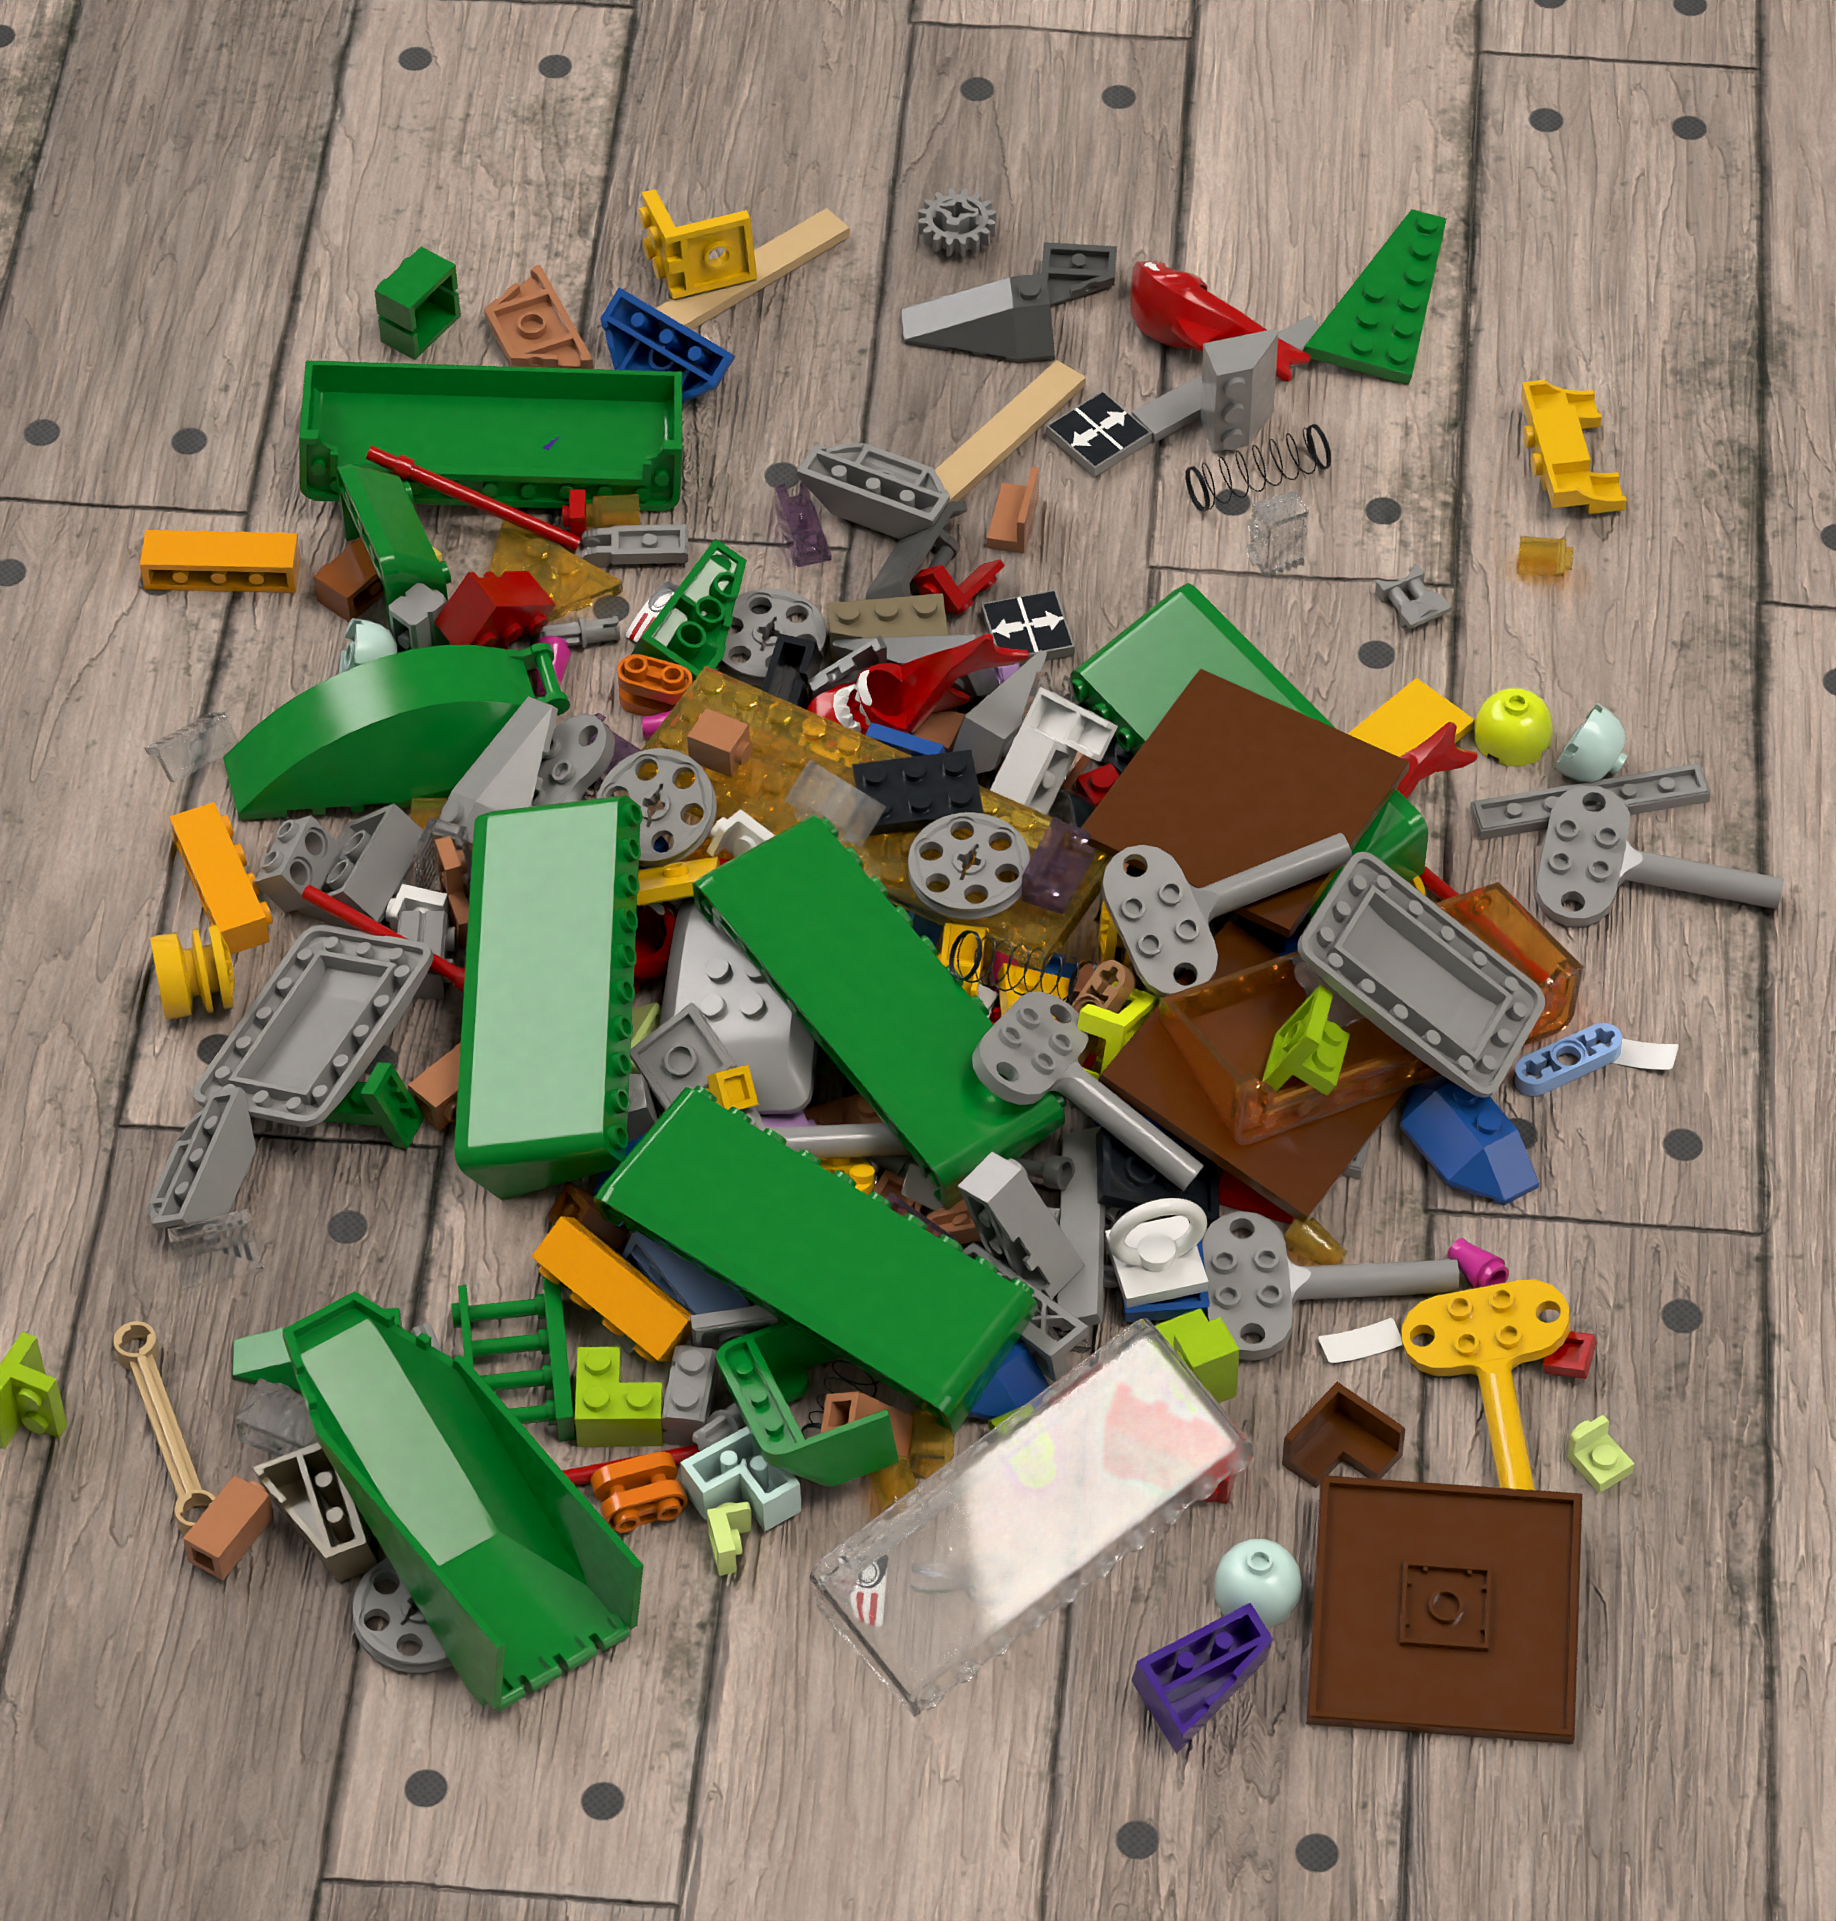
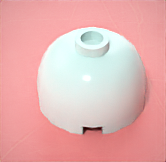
[339,618,400,674]
[1553,703,1628,783]
[1214,1539,1302,1628]

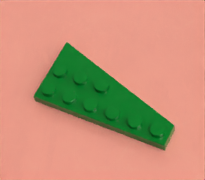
[1303,209,1447,385]

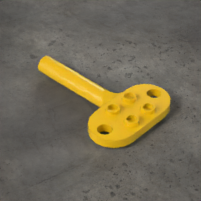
[1401,1280,1571,1490]

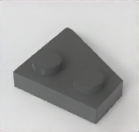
[1041,242,1117,307]
[808,636,887,704]

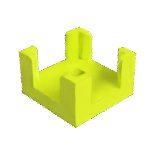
[1077,981,1159,1095]

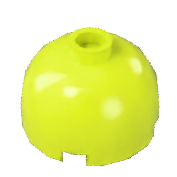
[1474,688,1553,766]

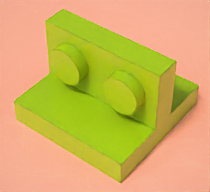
[1261,985,1350,1096]
[0,1332,68,1450]

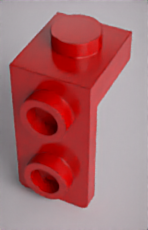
[912,559,1005,615]

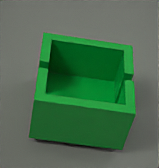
[374,246,461,360]

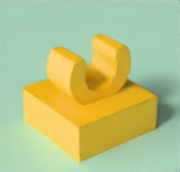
[706,1065,759,1110]

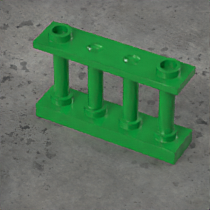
[451,1277,576,1442]

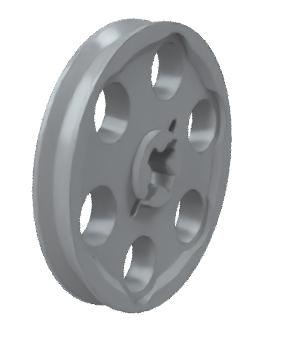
[719,589,827,687]
[597,748,717,867]
[908,812,1030,920]
[353,1558,453,1673]

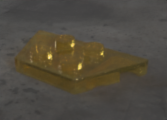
[489,520,623,622]

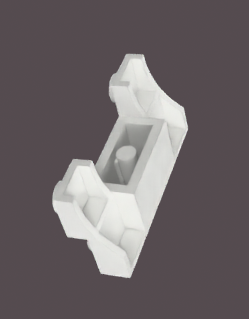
[982,687,1118,869]

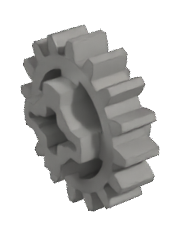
[918,189,996,257]

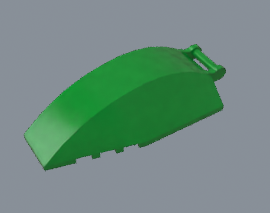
[223,643,570,820]

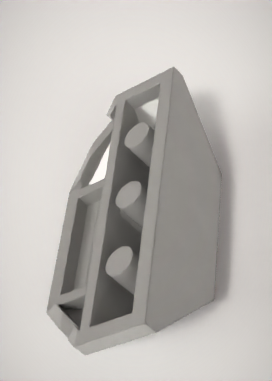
[797,443,950,539]
[147,1087,256,1229]

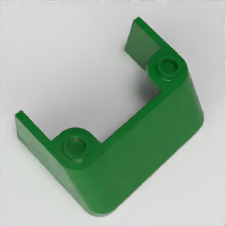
[335,463,451,633]
[716,1321,899,1487]

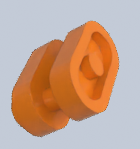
[617,654,694,717]
[590,1452,688,1533]

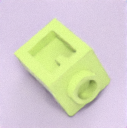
[1567,1415,1635,1493]
[707,1502,752,1576]

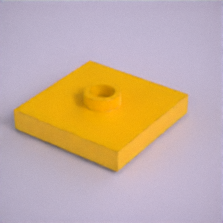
[637,856,720,906]

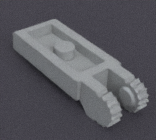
[581,524,688,568]

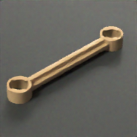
[113,1321,215,1536]

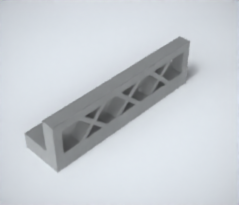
[962,1242,1090,1384]

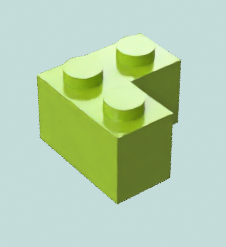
[1150,1308,1240,1414]
[575,1347,664,1447]

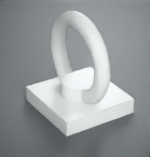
[1105,1198,1209,1308]

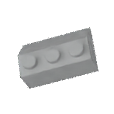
[1200,329,1278,453]
[298,804,427,930]

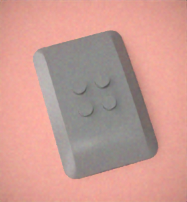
[1297,852,1546,1098]
[653,897,819,1114]
[193,925,434,1127]

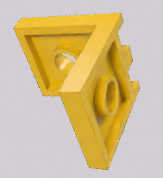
[638,189,757,299]

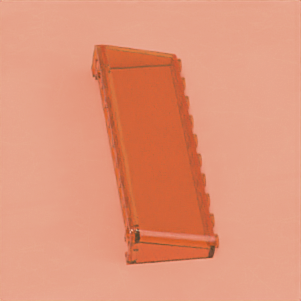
[1158,882,1584,1145]

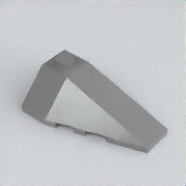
[952,650,1047,774]
[435,696,558,845]

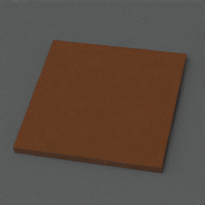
[1078,668,1409,938]
[1098,920,1427,1224]
[1306,1475,1583,1744]

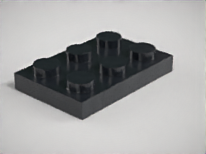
[852,749,984,837]
[1096,1127,1219,1228]

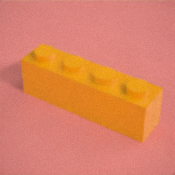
[140,530,301,593]
[169,802,273,955]
[531,1216,693,1363]

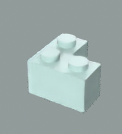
[680,1426,801,1532]

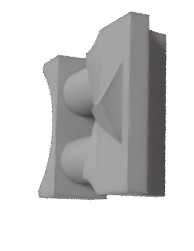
[1375,563,1452,629]

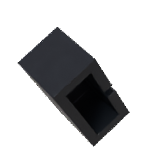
[757,633,823,729]

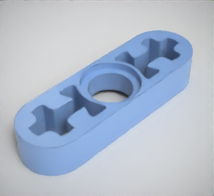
[1514,1023,1622,1096]

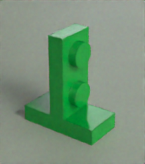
[324,1062,425,1149]

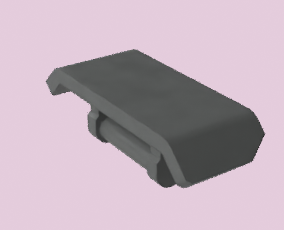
[866,502,967,600]

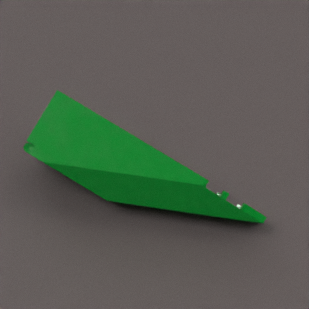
[283,1291,644,1712]

